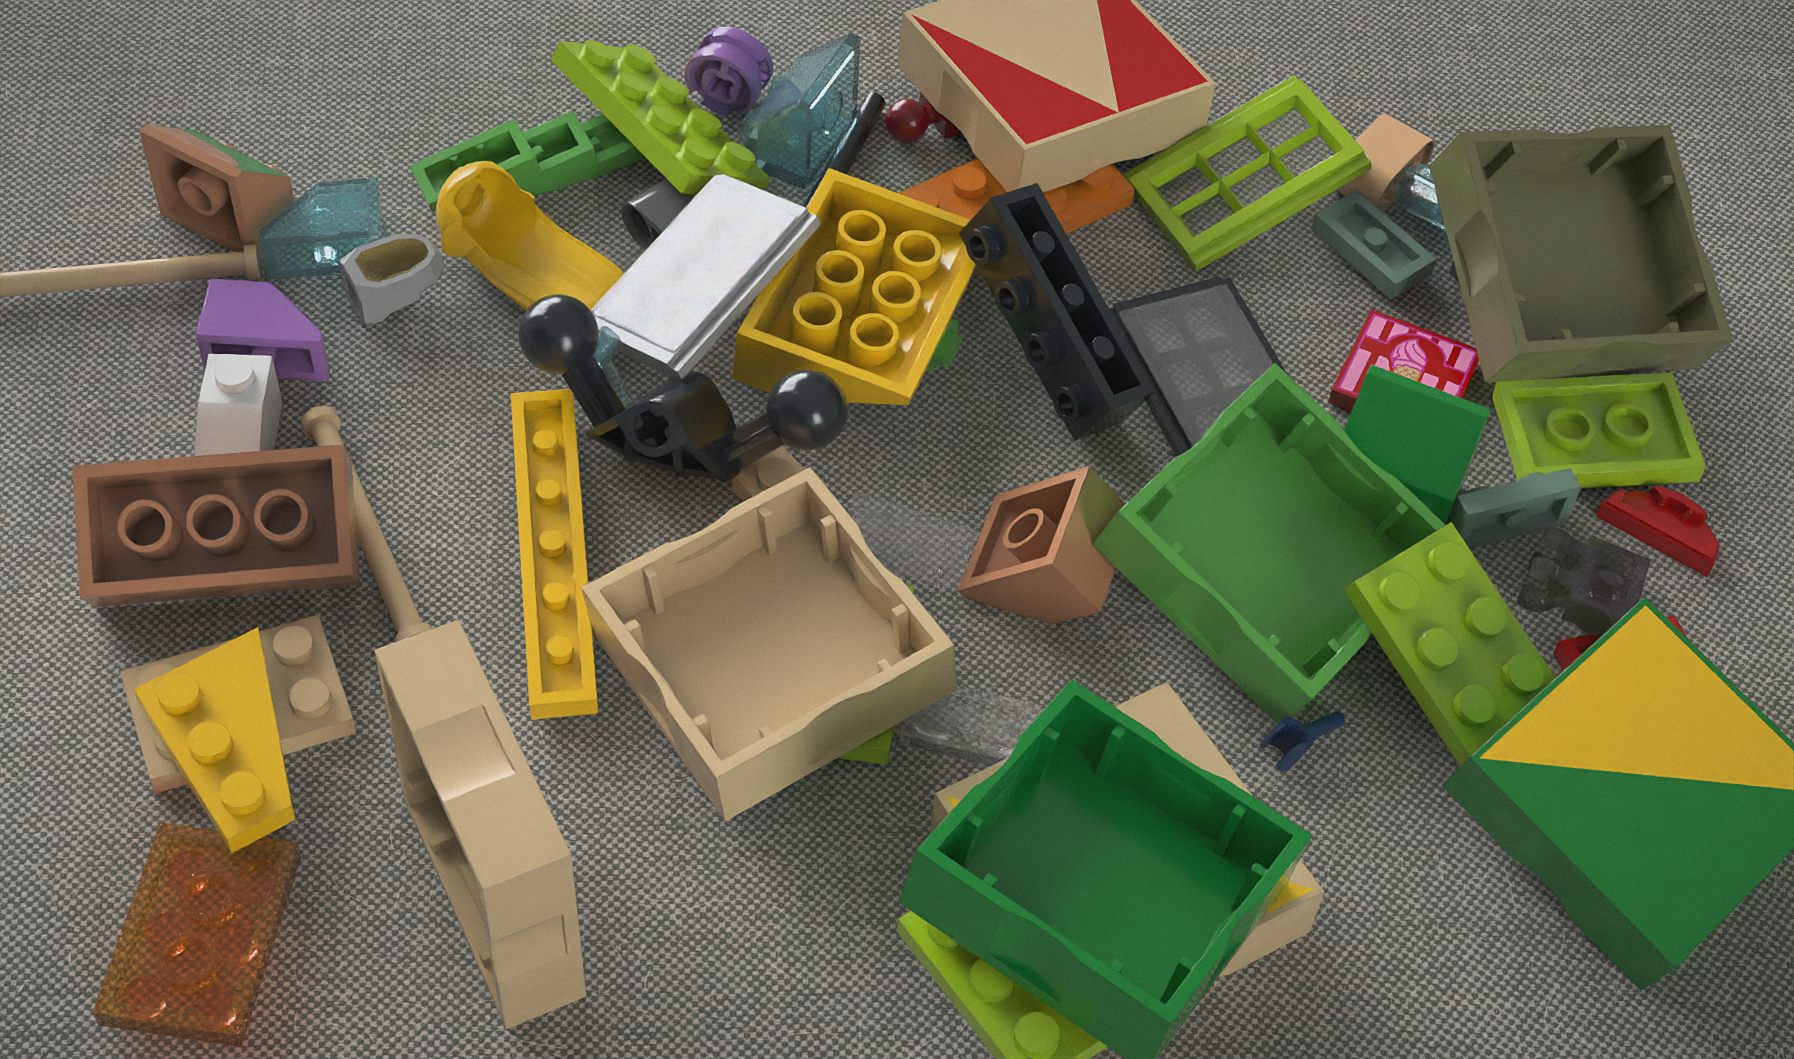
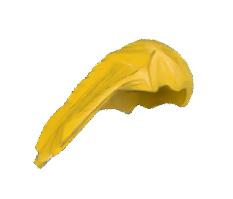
[436,161,624,310]

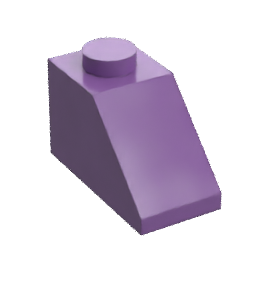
[196,279,330,382]

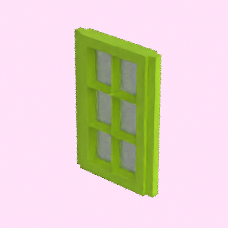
[1123,75,1372,272]

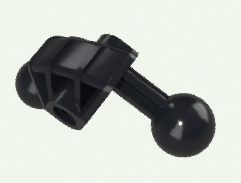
[518,294,848,483]

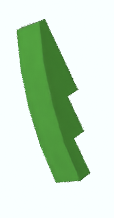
[409,110,646,212]

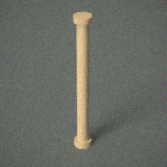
[0,244,261,297]
[301,405,432,642]

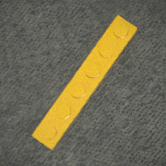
[511,389,598,720]

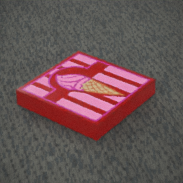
[1328,309,1479,412]

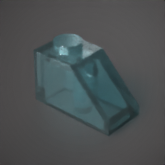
[259,177,386,280]

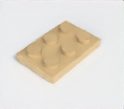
[120,614,356,794]

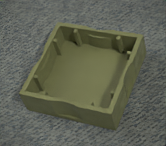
[1429,125,1733,383]

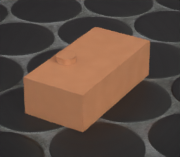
[72,444,361,607]

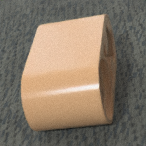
[1335,113,1435,213]

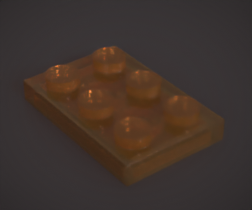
[92,822,302,1047]

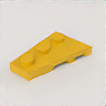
[133,627,296,853]

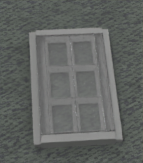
[591,174,821,379]

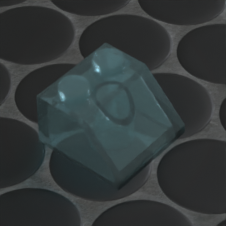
[740,33,861,190]

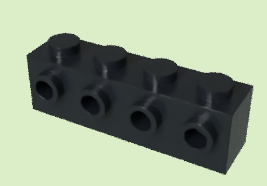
[958,183,1156,441]

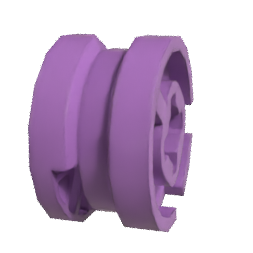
[684,27,773,116]

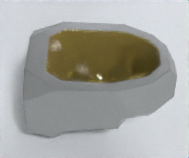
[338,234,445,325]

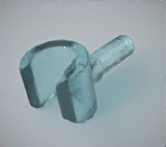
[593,326,632,405]

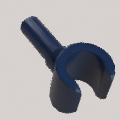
[1259,711,1345,771]

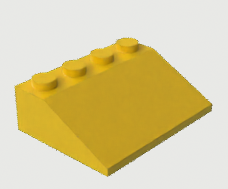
[732,168,977,405]

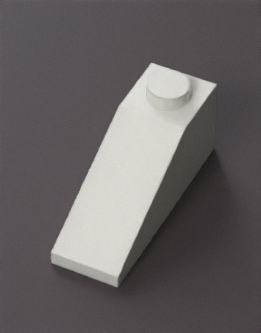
[194,354,283,456]

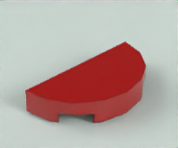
[1596,486,1720,578]

